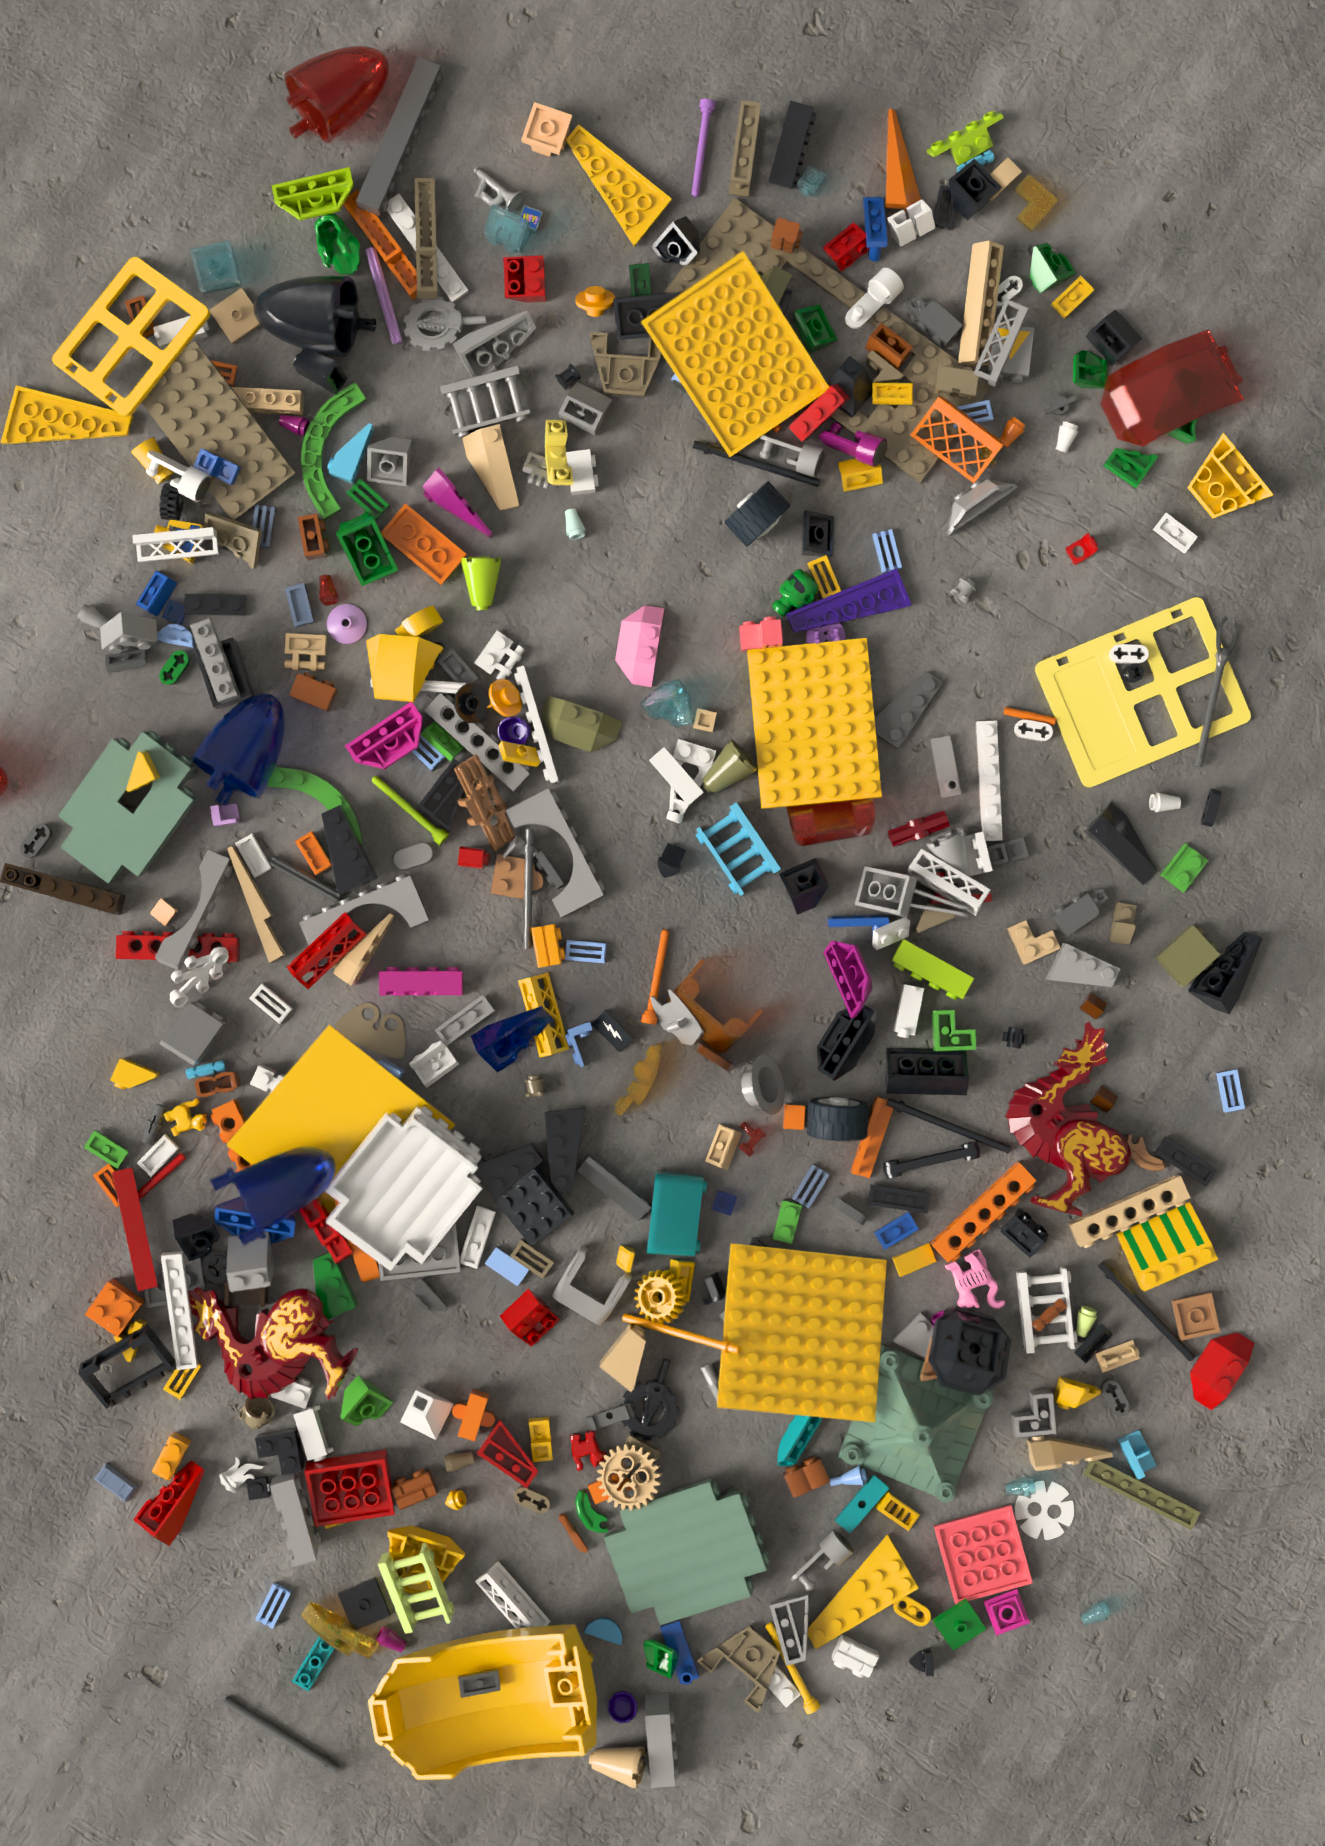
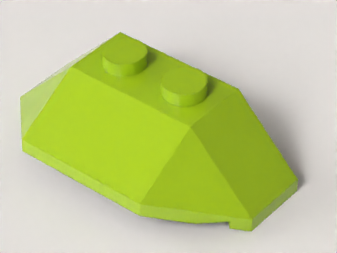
[271,167,354,221]

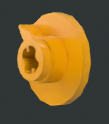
[575,286,615,317]
[487,679,522,717]

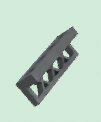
[577,1155,651,1221]

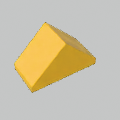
[126,751,161,791]

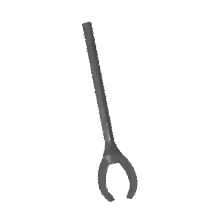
[1194,617,1238,767]

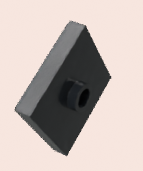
[338,1577,391,1631]

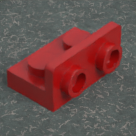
[823,222,869,272]

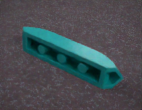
[777,1415,823,1466]

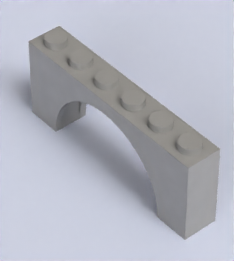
[506,788,606,918]
[299,874,430,966]

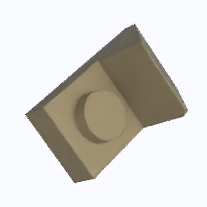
[866,350,904,384]
[1109,902,1137,945]

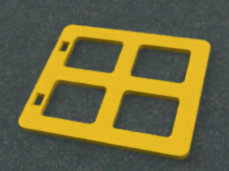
[52,257,210,417]

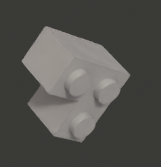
[100,612,158,654]
[1011,1389,1056,1437]

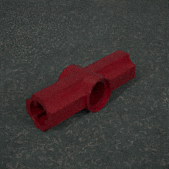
[887,811,950,847]

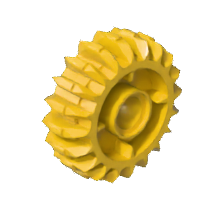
[634,1269,687,1324]

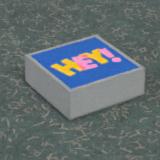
[518,205,543,232]

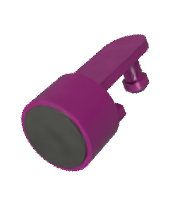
[819,422,887,467]

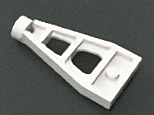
[666,739,716,824]

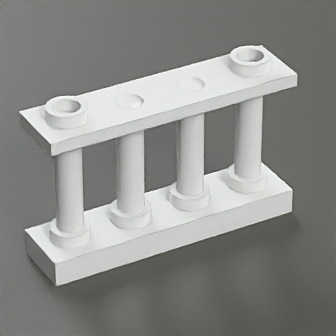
[1016,1266,1077,1354]

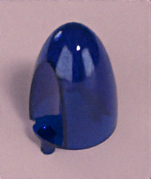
[191,693,285,806]
[210,1146,336,1247]

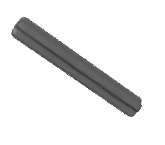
[269,856,341,902]

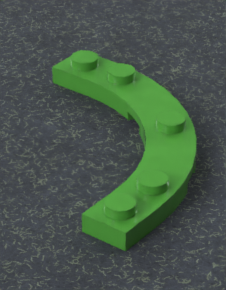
[301,382,367,520]
[268,767,363,847]

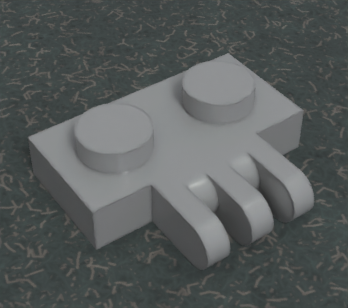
[523,452,550,489]

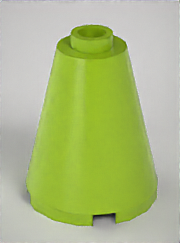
[461,556,501,610]

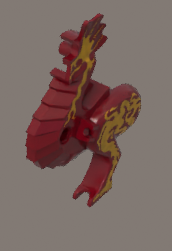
[1004,1022,1131,1217]
[188,1287,359,1400]

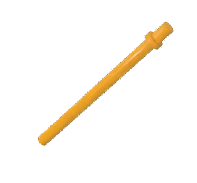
[622,1313,741,1354]

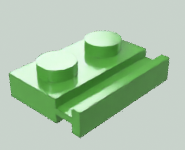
[1160,843,1208,892]

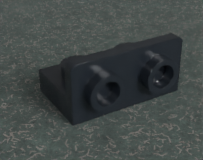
[1000,1208,1049,1258]

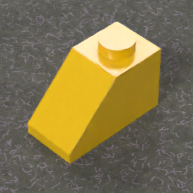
[110,1058,160,1090]

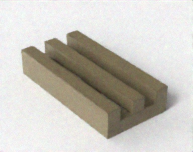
[510,1239,554,1279]

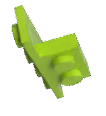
[926,111,1004,165]

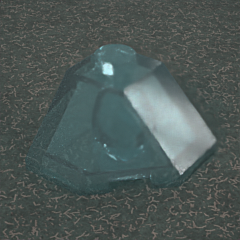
[640,679,694,727]

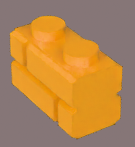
[531,924,565,968]
[152,1432,192,1481]

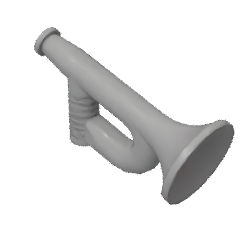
[473,167,524,212]

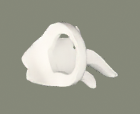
[219,1457,263,1493]

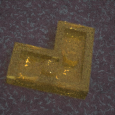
[1015,174,1058,232]

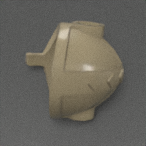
[239,1397,275,1430]

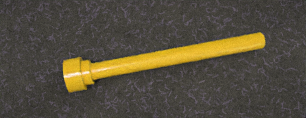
[765,1622,821,1714]

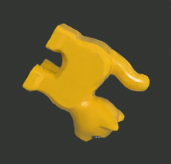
[164,1098,207,1137]

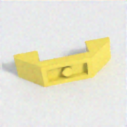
[545,420,573,485]

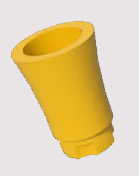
[131,437,174,484]

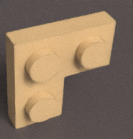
[1007,920,1061,965]

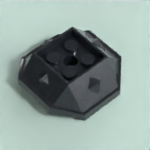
[928,1306,1011,1396]

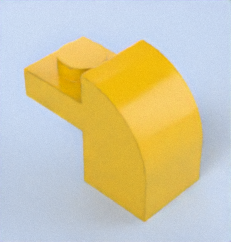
[395,605,444,637]

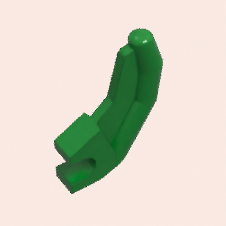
[575,1490,608,1533]

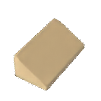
[705,1124,742,1170]

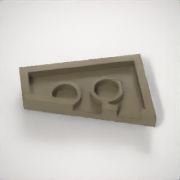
[204,512,262,569]

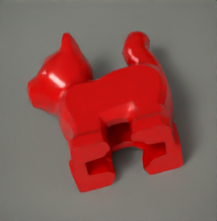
[570,1430,606,1471]

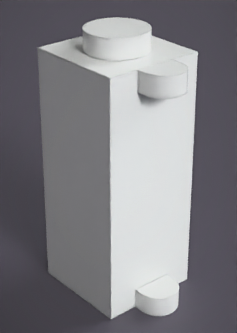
[153,316,210,350]
[893,984,924,1038]
[293,1405,334,1462]

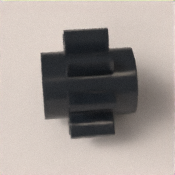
[1002,1027,1028,1049]

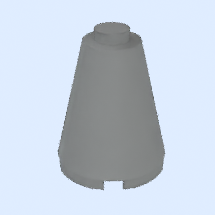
[926,827,971,886]

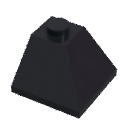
[948,158,1002,221]
[828,356,873,418]
[779,858,829,915]

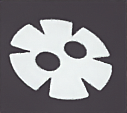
[1015,1481,1074,1540]

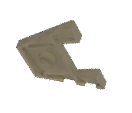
[590,332,662,397]
[697,1625,781,1713]

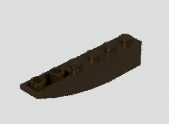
[0,863,126,915]

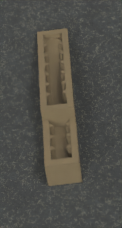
[415,178,437,299]

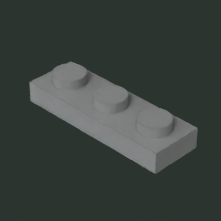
[435,995,495,1046]

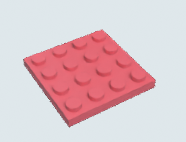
[933,1504,1033,1605]

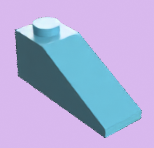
[327,423,375,484]

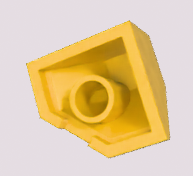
[1053,1376,1101,1410]

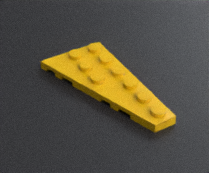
[566,124,672,247]
[808,1534,919,1649]

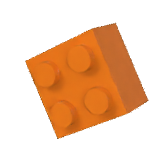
[85,1278,145,1338]

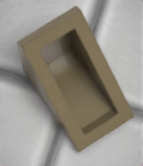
[915,903,955,933]

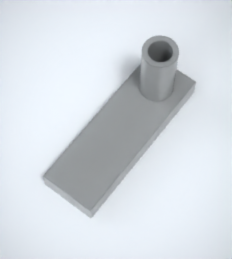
[930,736,961,798]

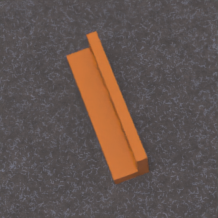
[850,1096,893,1179]

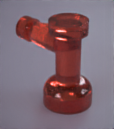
[738,1121,767,1157]

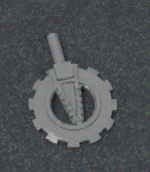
[403,296,487,352]

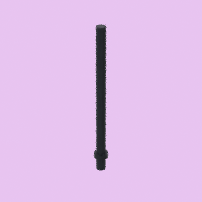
[693,441,820,487]
[886,1098,1011,1154]
[1098,1261,1195,1362]

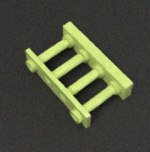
[378,1543,455,1634]

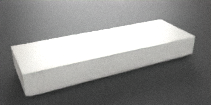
[649,747,704,806]
[459,1205,496,1269]

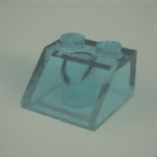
[484,204,531,254]

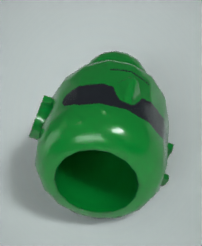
[772,569,819,617]

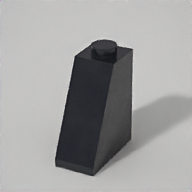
[293,349,347,395]

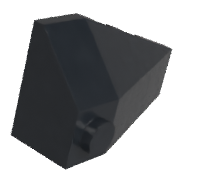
[1084,802,1157,885]

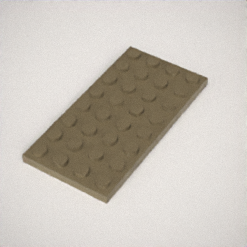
[142,341,296,520]

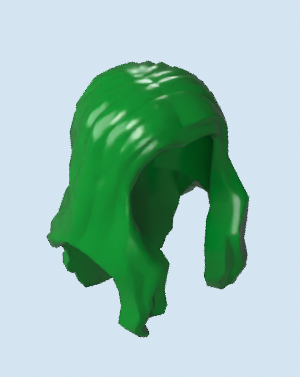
[314,213,361,275]

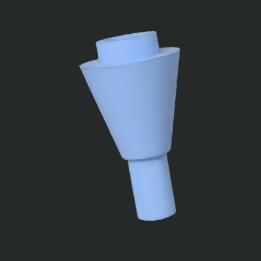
[829,1465,867,1486]

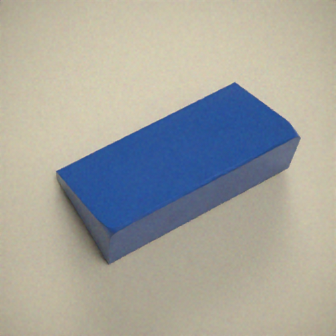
[136,570,177,616]

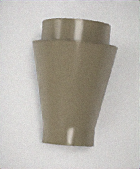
[444,1452,474,1473]

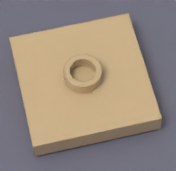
[210,288,261,344]

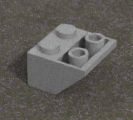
[558,382,613,436]

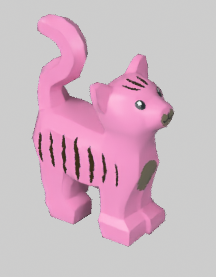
[945,1249,1005,1309]

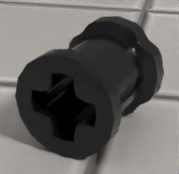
[555,364,581,390]

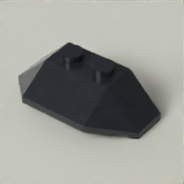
[817,1005,877,1081]

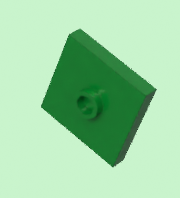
[932,1598,986,1651]

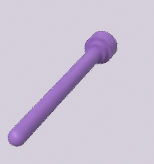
[692,99,716,197]

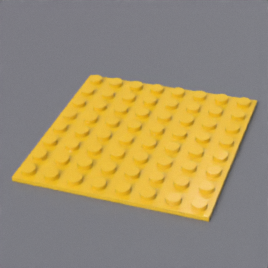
[227,1024,455,1214]
[717,1243,887,1422]

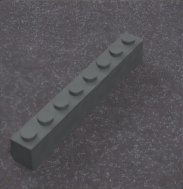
[356,56,443,217]

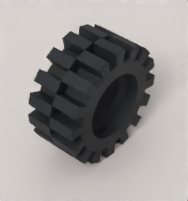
[159,483,184,521]

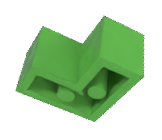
[932,1010,976,1051]

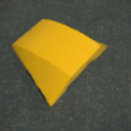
[1187,433,1274,519]
[366,634,444,702]
[388,1525,466,1600]

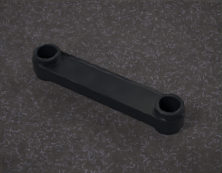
[883,1141,980,1179]

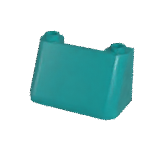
[647,1170,707,1256]

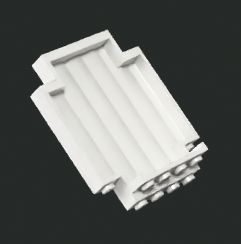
[325,1105,482,1271]

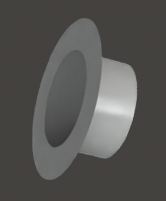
[741,1055,785,1115]

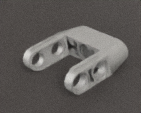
[552,1245,633,1326]

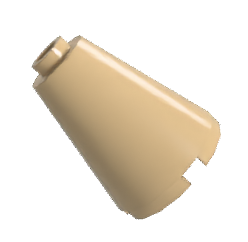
[589,1747,646,1789]

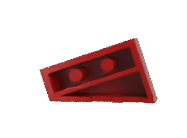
[476,1419,538,1488]

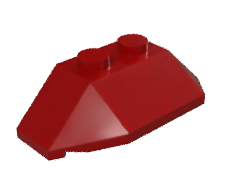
[1190,1332,1255,1410]

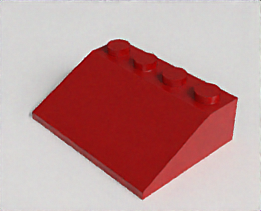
[305,1449,395,1527]

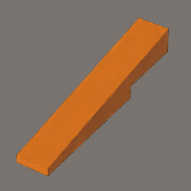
[343,189,417,301]

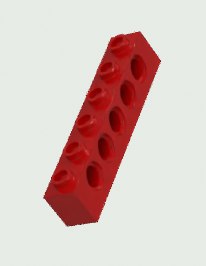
[116,931,240,962]

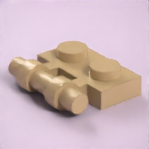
[285,633,327,671]

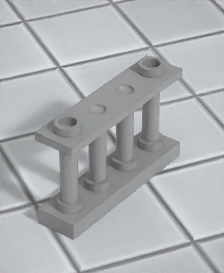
[440,366,531,437]

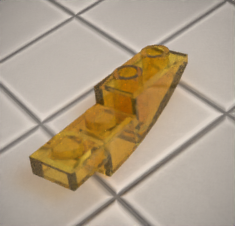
[614,1043,661,1117]
[301,1601,379,1659]

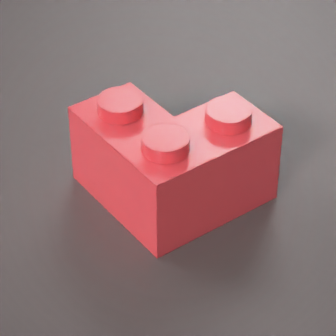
[739,617,783,652]

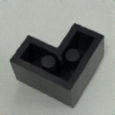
[255,1427,305,1475]

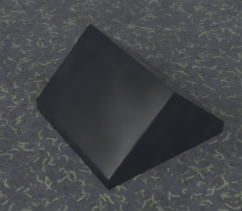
[801,510,834,556]

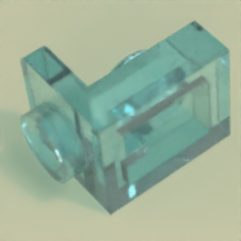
[796,165,826,197]

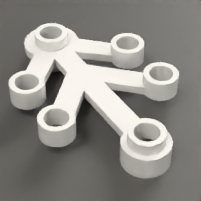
[170,947,229,1007]

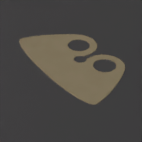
[335,1003,405,1059]

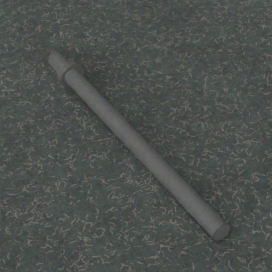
[223,1697,339,1773]

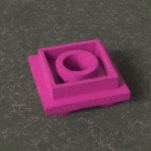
[983,1588,1030,1636]

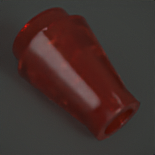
[319,574,339,606]

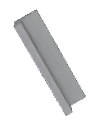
[973,299,1028,387]

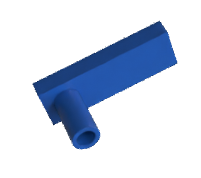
[863,197,888,262]
[827,915,889,949]
[660,1620,699,1685]

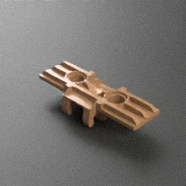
[454,754,516,851]

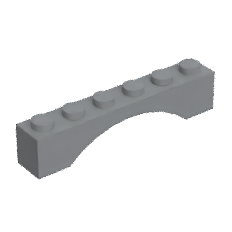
[155,850,233,970]

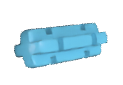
[957,150,995,172]
[186,1060,226,1079]

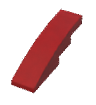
[291,1183,354,1264]

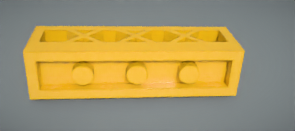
[518,973,570,1058]

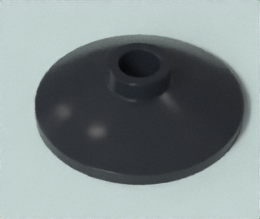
[454,683,490,723]

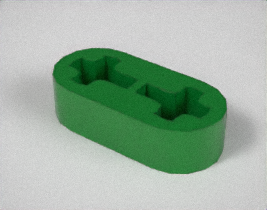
[159,651,190,686]

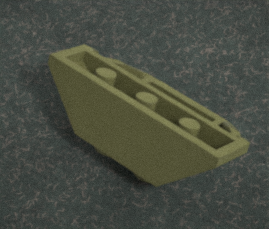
[541,696,623,752]

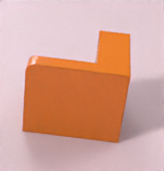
[783,1104,805,1130]

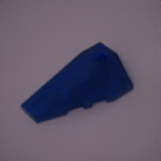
[471,1006,553,1072]

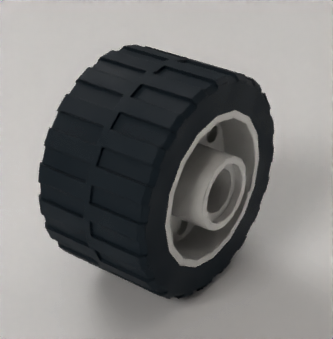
[725,481,790,547]
[807,1097,869,1141]

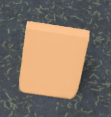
[150,898,179,926]

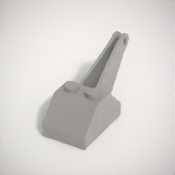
[855,866,970,918]

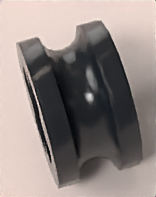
[1123,663,1144,683]

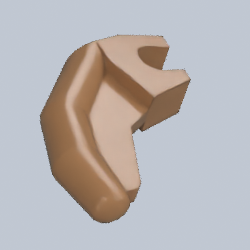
[1126,1134,1165,1171]

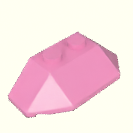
[615,605,665,687]

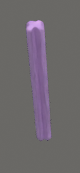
[365,247,402,345]

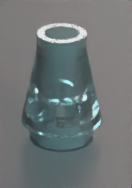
[1005,1477,1036,1497]
[1080,1600,1112,1626]

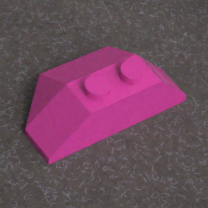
[345,702,423,770]

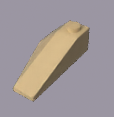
[462,424,519,511]
[333,913,395,986]
[1027,1435,1113,1471]

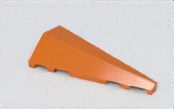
[885,109,921,211]

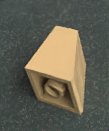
[600,1323,646,1392]

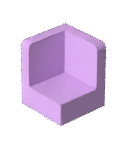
[210,804,240,827]

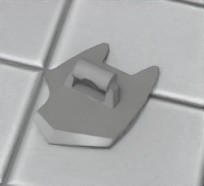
[650,989,705,1045]

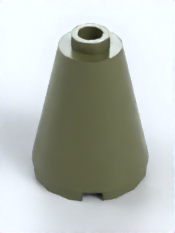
[702,739,758,794]

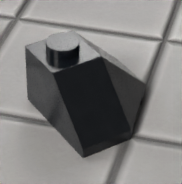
[651,216,700,266]
[173,1213,220,1262]

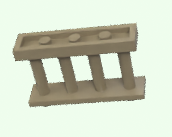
[729,100,761,197]

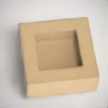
[693,708,717,733]

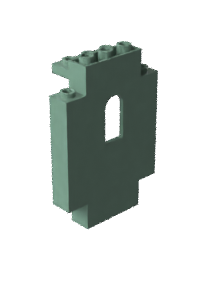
[58,731,198,884]

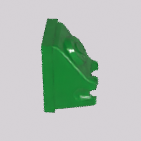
[336,511,398,586]

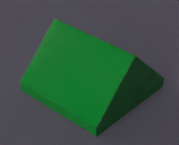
[792,304,838,354]

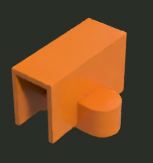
[452,1389,496,1441]

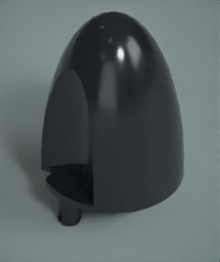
[254,276,376,357]

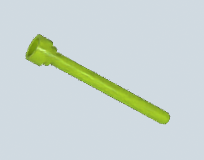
[372,776,450,846]

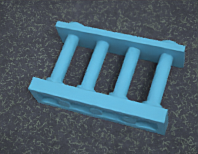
[695,802,781,896]

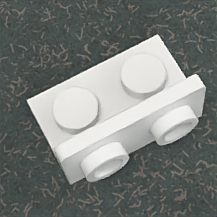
[966,832,993,876]
[271,1377,314,1409]

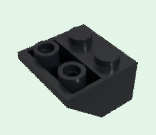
[1086,309,1143,366]

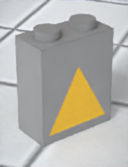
[987,323,1034,382]

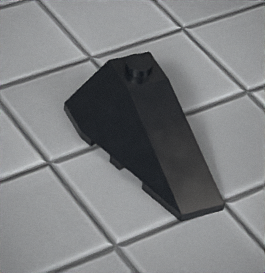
[1188,932,1262,1014]

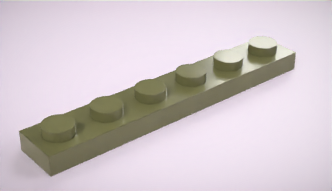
[1083,1460,1201,1530]

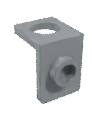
[502,835,538,858]

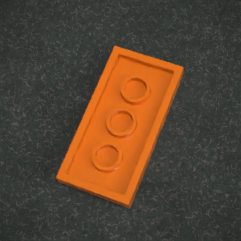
[381,503,467,586]

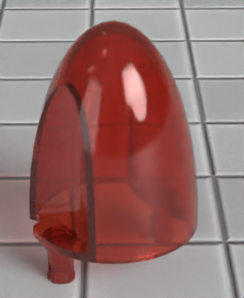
[284,46,389,143]

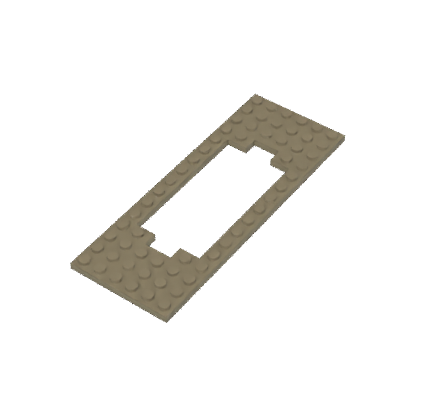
[664,198,991,483]

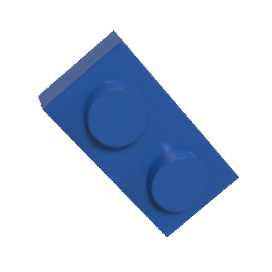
[874,1212,919,1250]

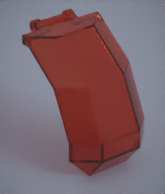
[1100,329,1244,447]

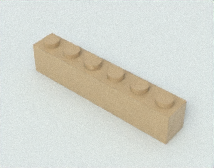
[958,240,1004,368]

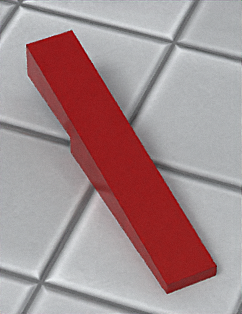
[112,1168,158,1291]

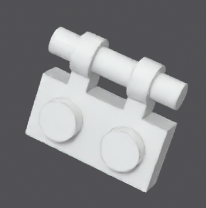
[475,631,525,679]

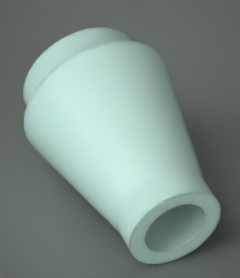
[565,509,586,540]

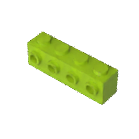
[891,939,974,1000]

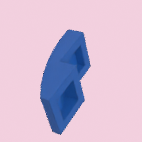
[193,448,241,485]

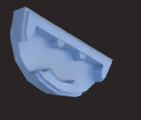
[157,624,195,648]

